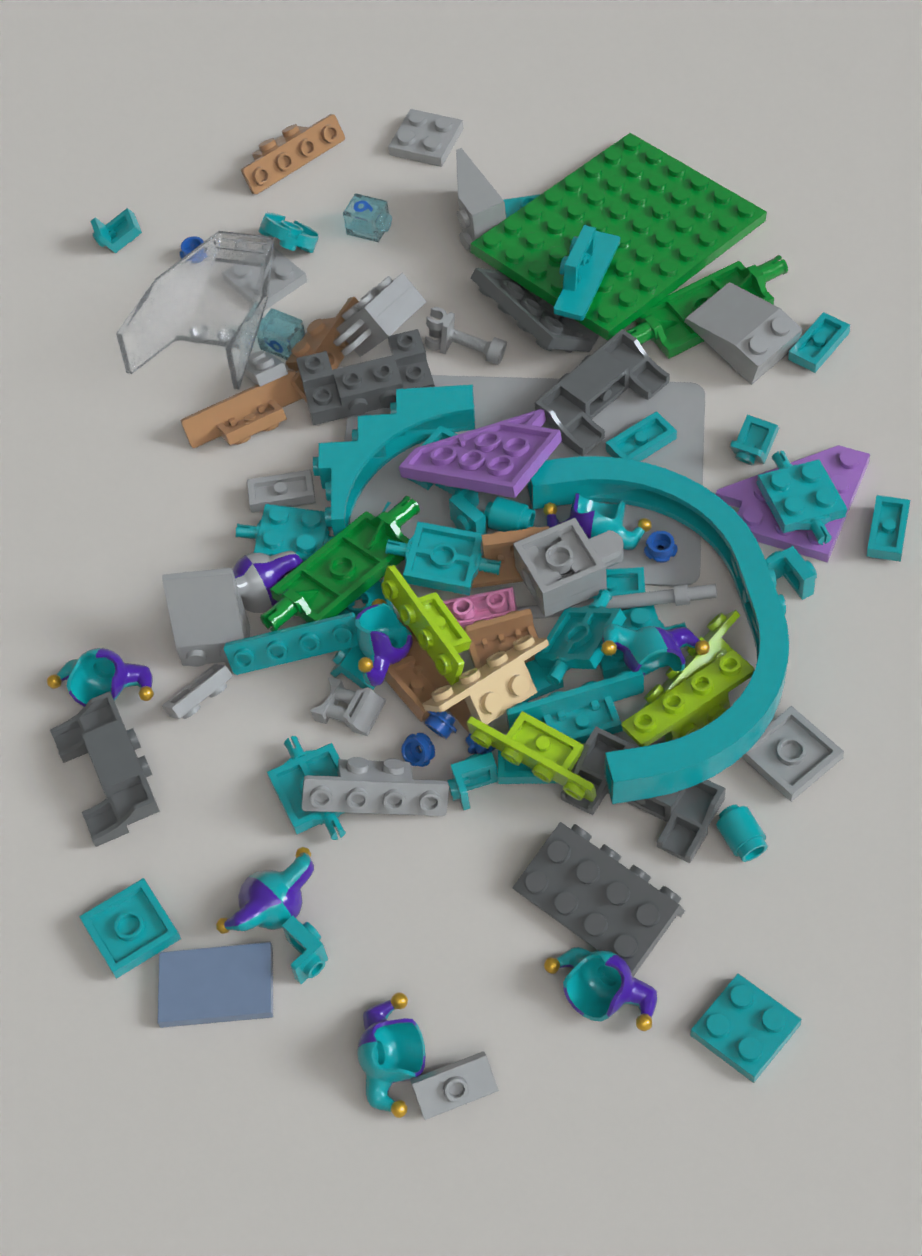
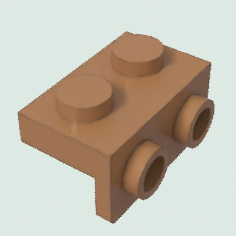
[464,609,538,669]

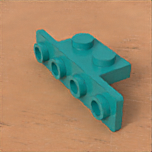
[553,225,620,321]
[224,612,359,675]
[506,669,644,744]

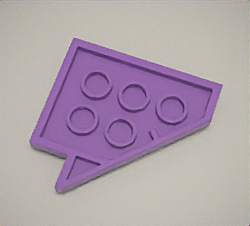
[399,409,562,498]
[716,445,870,562]

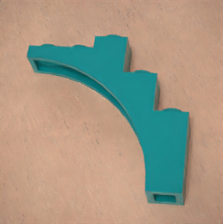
[313,384,475,537]

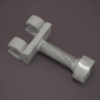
[425,307,507,365]

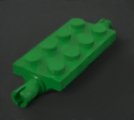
[626,255,788,359]
[260,496,420,631]

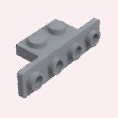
[301,757,450,816]

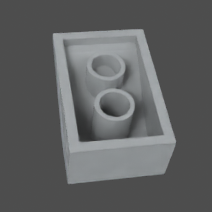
[456,148,506,259]
[684,282,803,385]
[162,568,250,667]

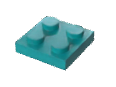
[79,878,181,979]
[690,973,802,1083]

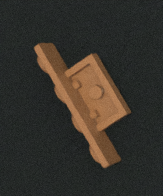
[241,114,345,194]
[285,297,359,403]
[181,369,303,448]
[472,526,549,588]
[385,618,472,733]

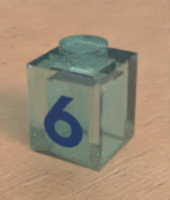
[343,193,392,243]
[255,308,305,360]

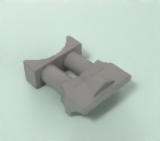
[311,677,386,736]

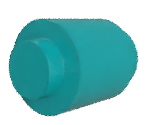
[484,496,536,532]
[716,804,768,862]

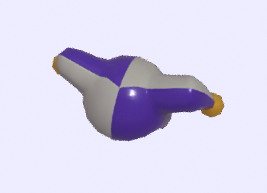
[232,551,304,613]

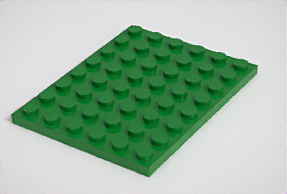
[470,133,767,341]

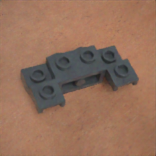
[296,329,435,426]
[535,329,670,456]
[50,691,160,847]
[561,727,726,863]

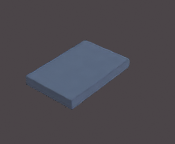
[158,942,273,1028]

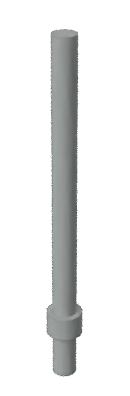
[517,584,717,619]

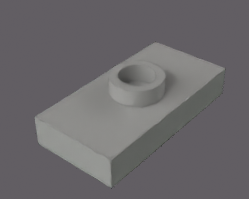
[410,1051,499,1120]

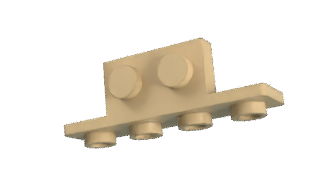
[422,635,549,725]

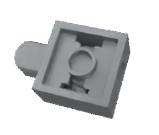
[333,273,427,357]
[513,518,624,617]

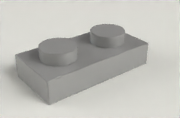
[240,351,288,387]
[247,469,316,513]
[162,664,233,719]

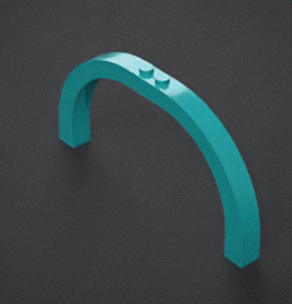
[527,456,789,804]

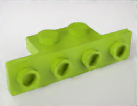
[382,565,472,686]
[642,610,740,709]
[622,650,755,747]
[466,711,597,802]

